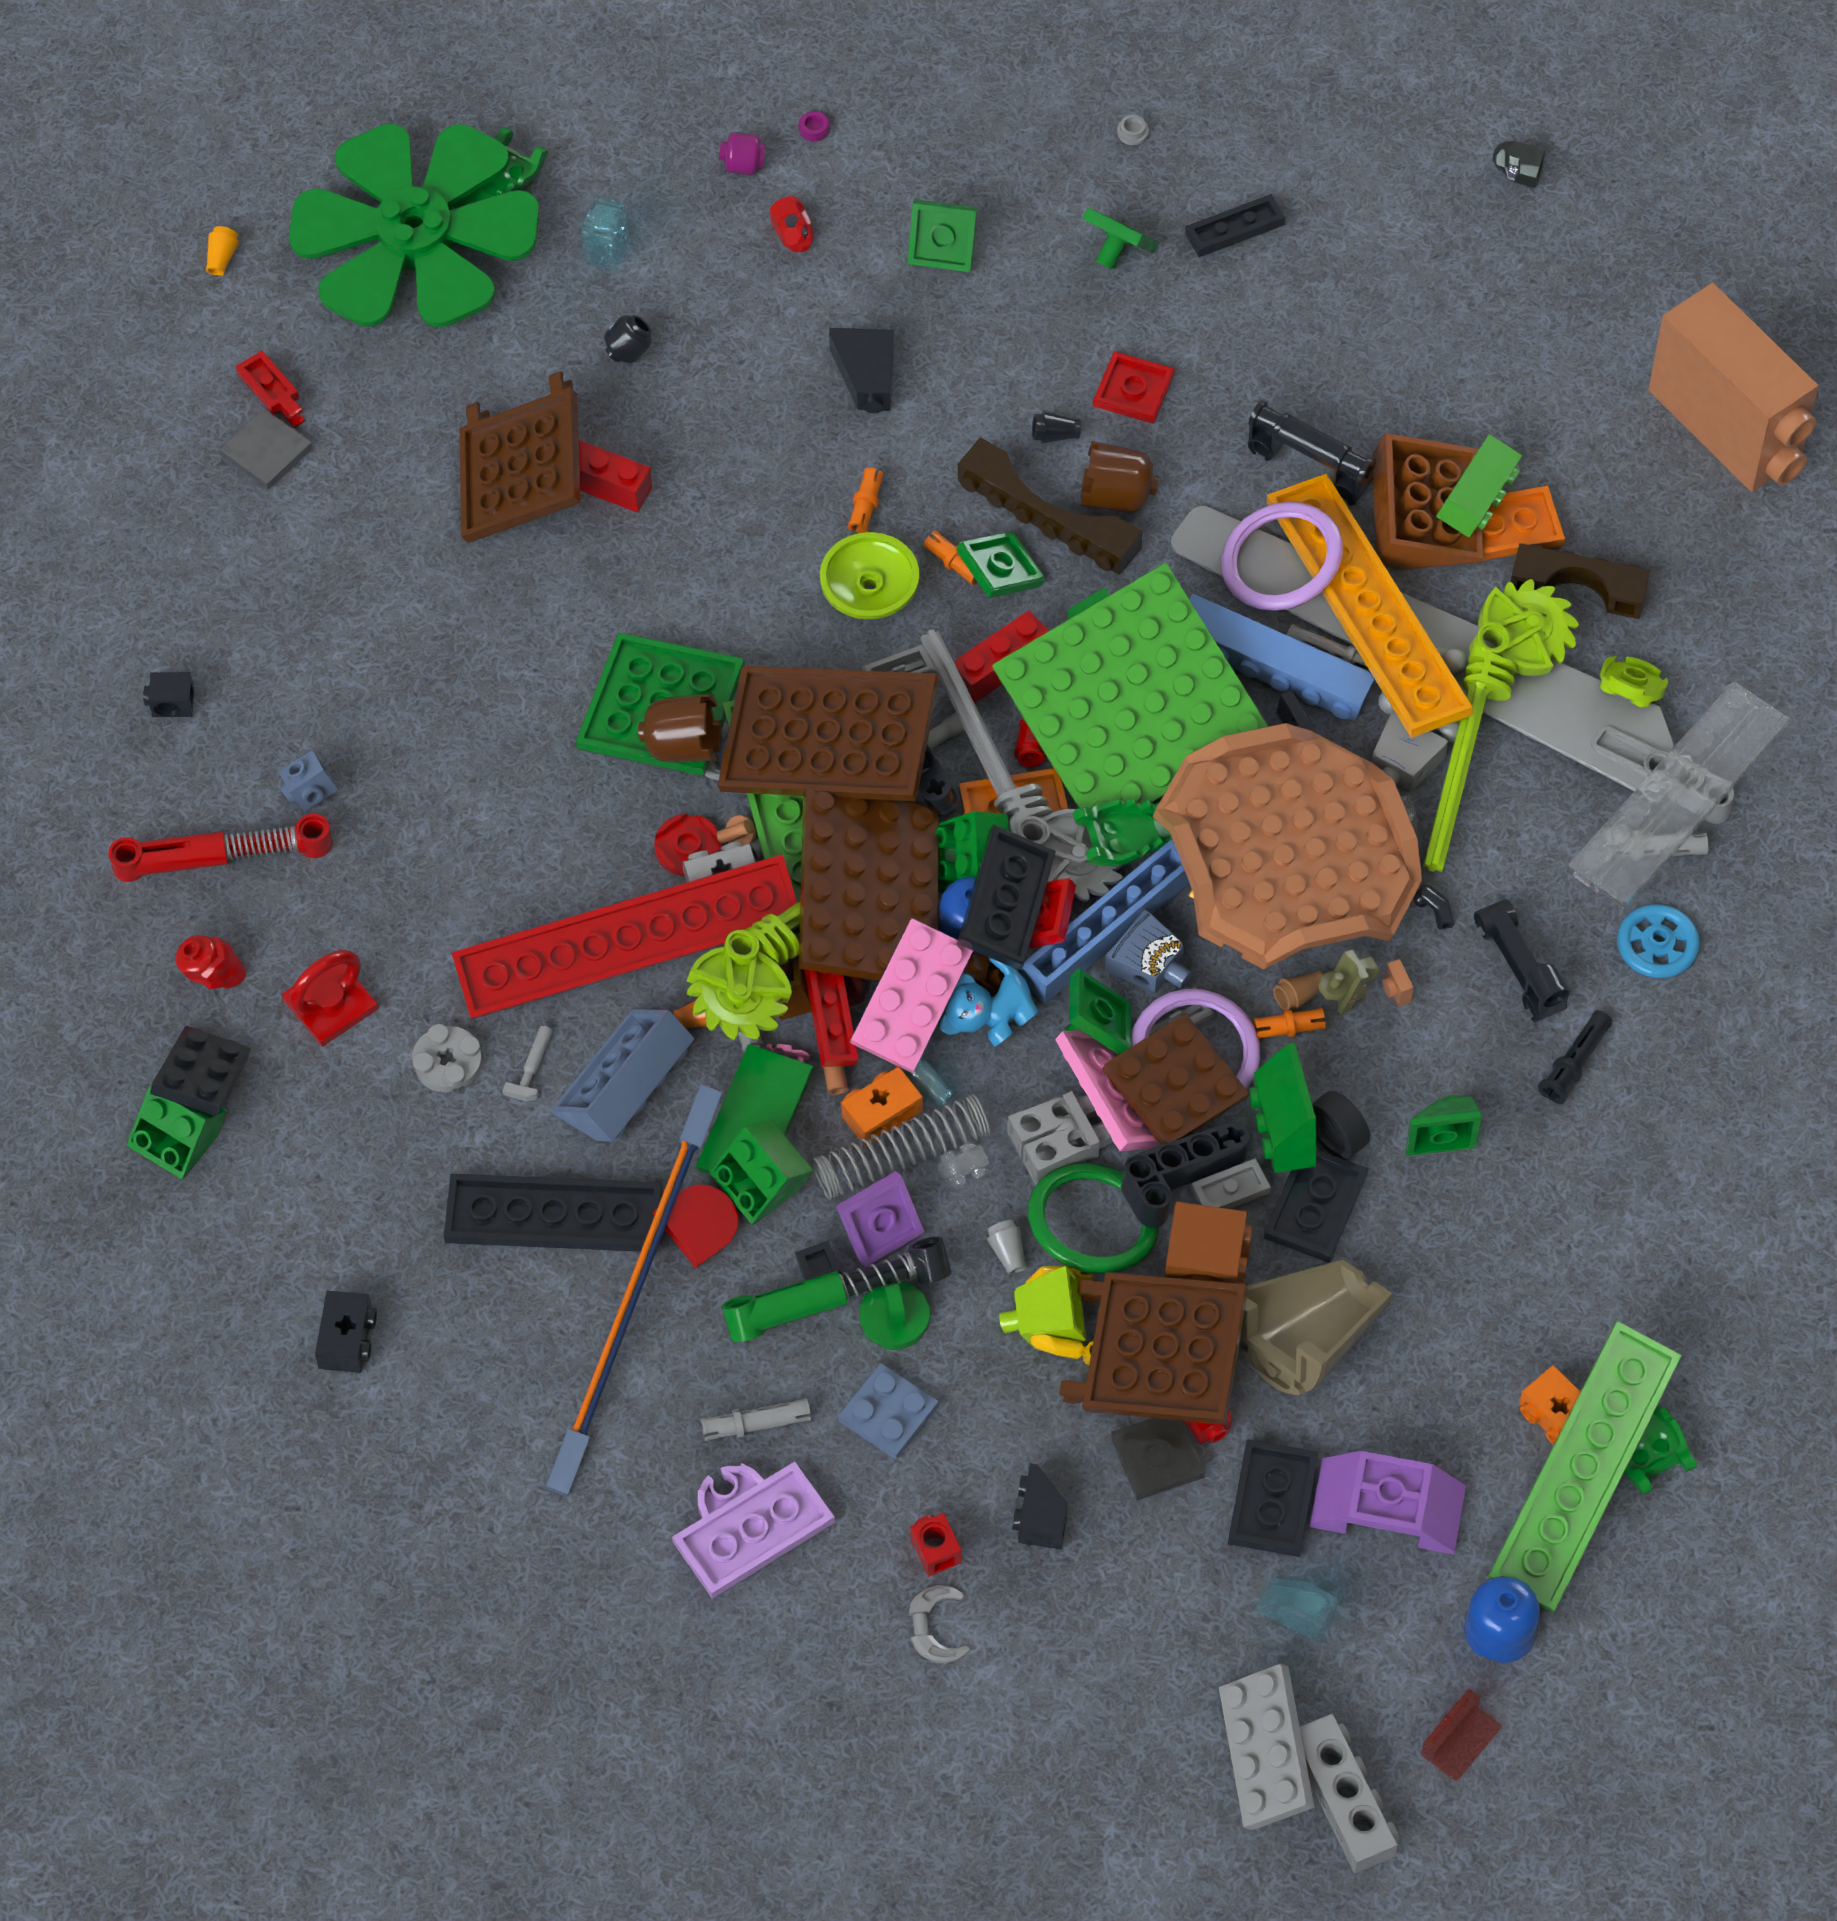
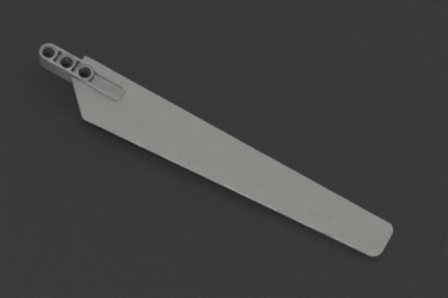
[1171,506,1734,824]

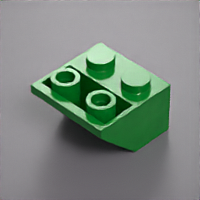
[935,811,1009,892]
[126,1085,227,1180]
[709,1119,814,1224]

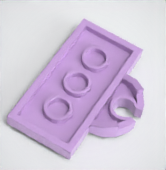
[672,1461,835,1599]

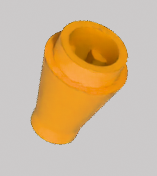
[205,226,239,276]

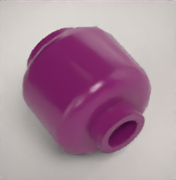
[719,132,765,176]

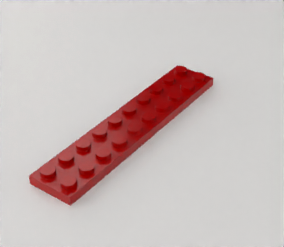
[451,854,797,1020]

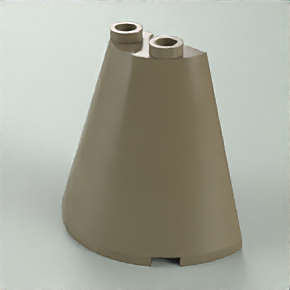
[1240,1260,1392,1395]

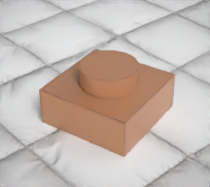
[1382,959,1414,1007]

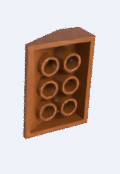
[1372,433,1484,569]

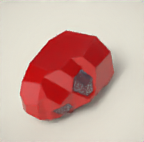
[769,195,814,252]

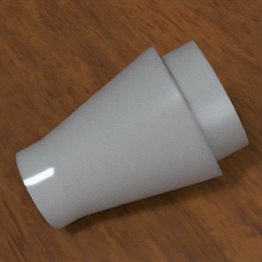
[987,1220,1028,1275]

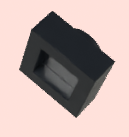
[795,1241,841,1280]

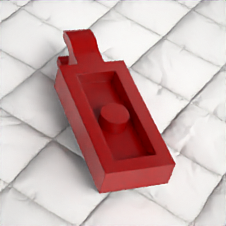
[235,351,305,428]

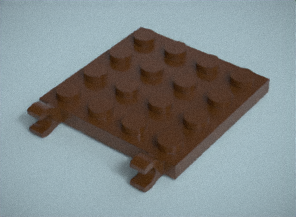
[459,371,581,543]
[1059,1272,1248,1425]

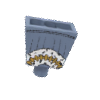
[1105,910,1193,993]

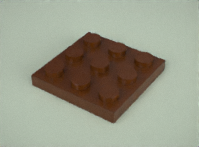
[1102,1013,1250,1145]

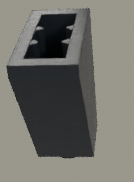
[829,328,894,413]

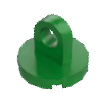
[859,1281,930,1350]

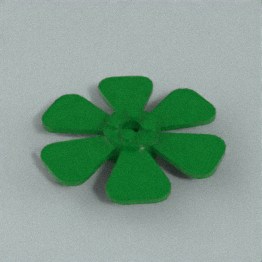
[289,124,539,328]

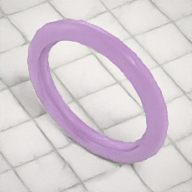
[1221,502,1343,611]
[1131,989,1261,1090]

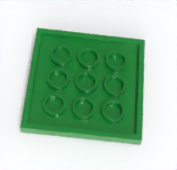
[576,632,745,776]

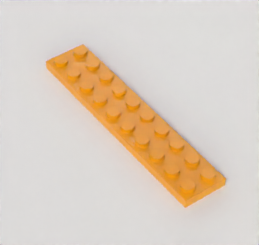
[1267,473,1473,738]

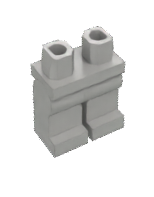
[1007,1091,1113,1185]

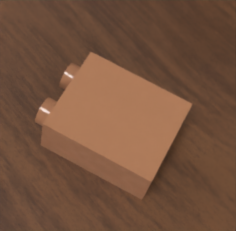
[1648,282,1819,492]

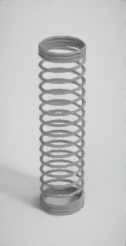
[813,1094,991,1200]

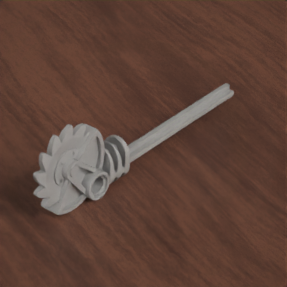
[920,629,1123,902]

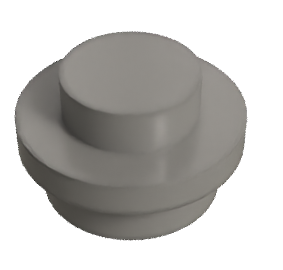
[1117,115,1149,145]

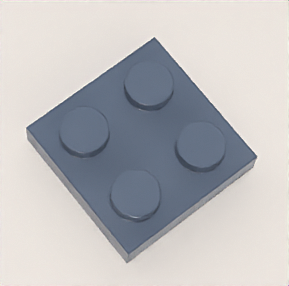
[838,1363,939,1460]

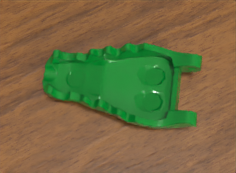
[449,127,548,210]
[1073,799,1173,867]
[1624,1404,1697,1495]

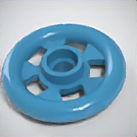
[1617,904,1700,978]

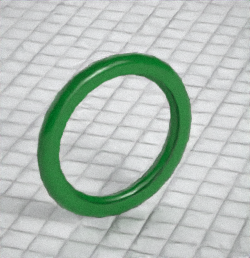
[1027,1162,1159,1274]

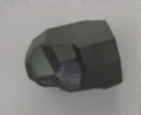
[1492,141,1545,188]

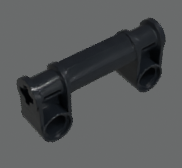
[1248,400,1376,506]

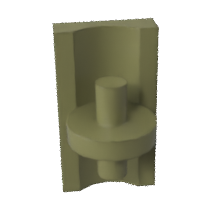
[1318,950,1379,1015]

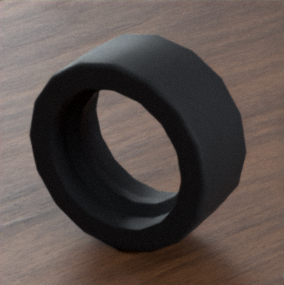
[1312,1091,1371,1160]

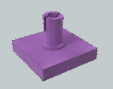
[836,1171,925,1268]

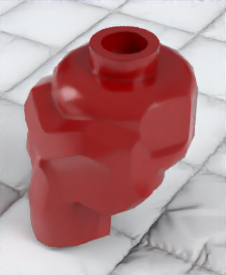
[175,935,246,989]

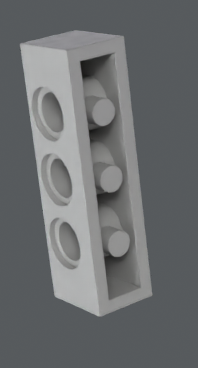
[1300,1713,1400,1874]

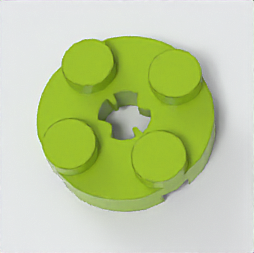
[1600,656,1668,708]

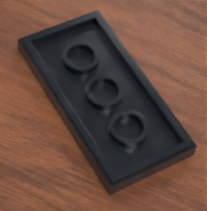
[957,825,1056,970]

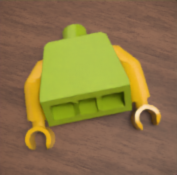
[999,1265,1094,1366]

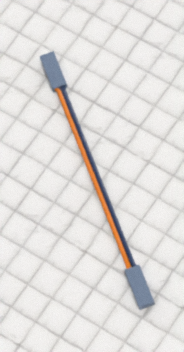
[545,1084,722,1496]

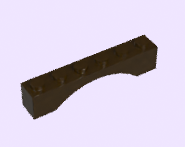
[958,437,1143,575]

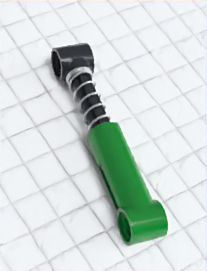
[721,1236,952,1342]

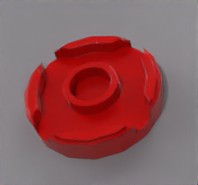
[654,814,722,877]

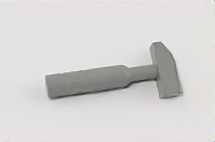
[502,1026,553,1102]

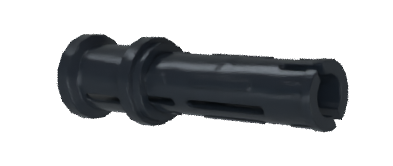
[1538,1010,1613,1104]

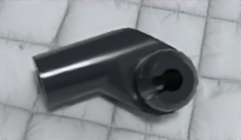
[1413,885,1454,929]

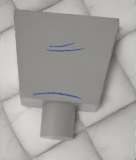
[1372,711,1448,792]

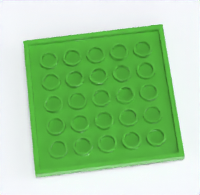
[992,563,1268,808]

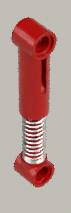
[108,813,333,882]

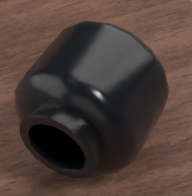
[604,315,652,363]

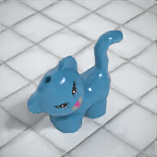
[938,958,1039,1047]

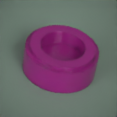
[798,111,830,142]

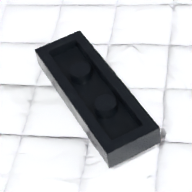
[1185,194,1285,257]

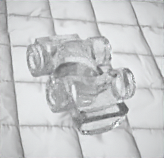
[936,1141,990,1188]

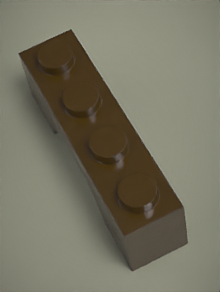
[1511,543,1650,619]

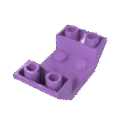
[1310,1451,1466,1555]

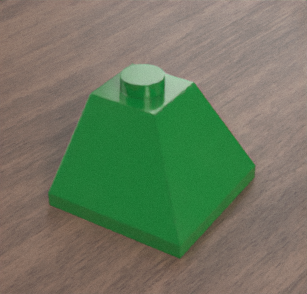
[1405,1095,1482,1156]

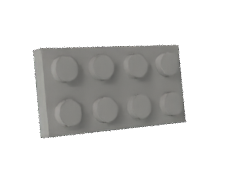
[1219,1663,1314,1830]

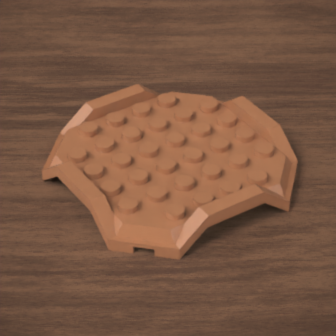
[1153,723,1422,970]

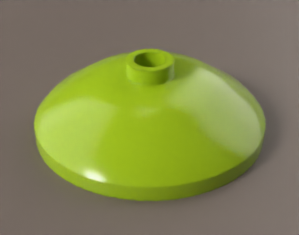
[820,532,919,620]

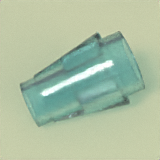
[904,1056,955,1107]

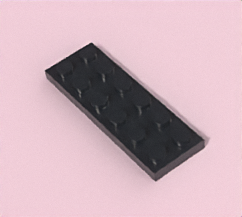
[444,1173,662,1252]

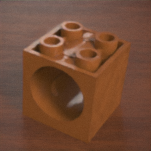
[1165,1202,1252,1284]

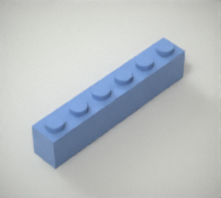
[1189,594,1375,721]
[1021,839,1189,1005]

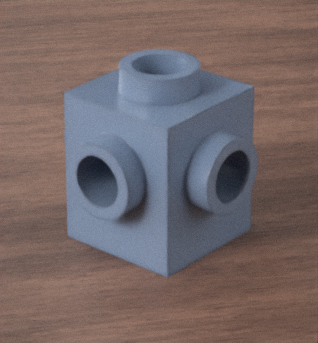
[279,750,339,812]

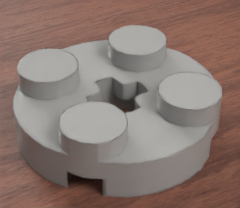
[412,1024,482,1093]

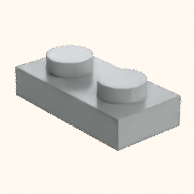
[1191,1158,1271,1209]

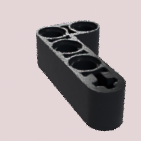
[1121,1122,1250,1228]

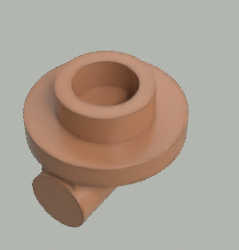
[717,815,756,846]

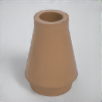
[1273,970,1323,1011]

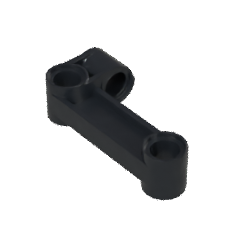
[1474,899,1570,1022]

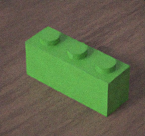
[1436,434,1522,538]

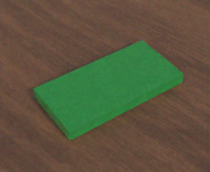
[696,1044,814,1175]

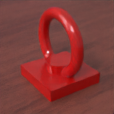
[281,950,379,1047]

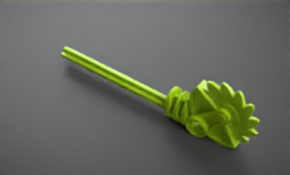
[1423,579,1579,872]
[686,902,800,1040]

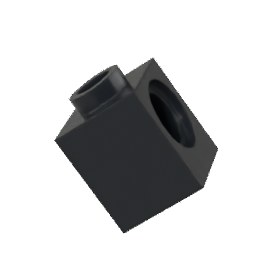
[143,672,195,717]

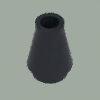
[1032,411,1081,444]

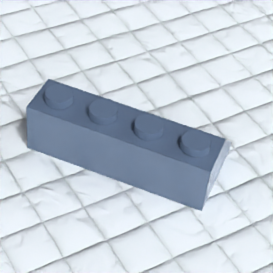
[550,1009,694,1142]

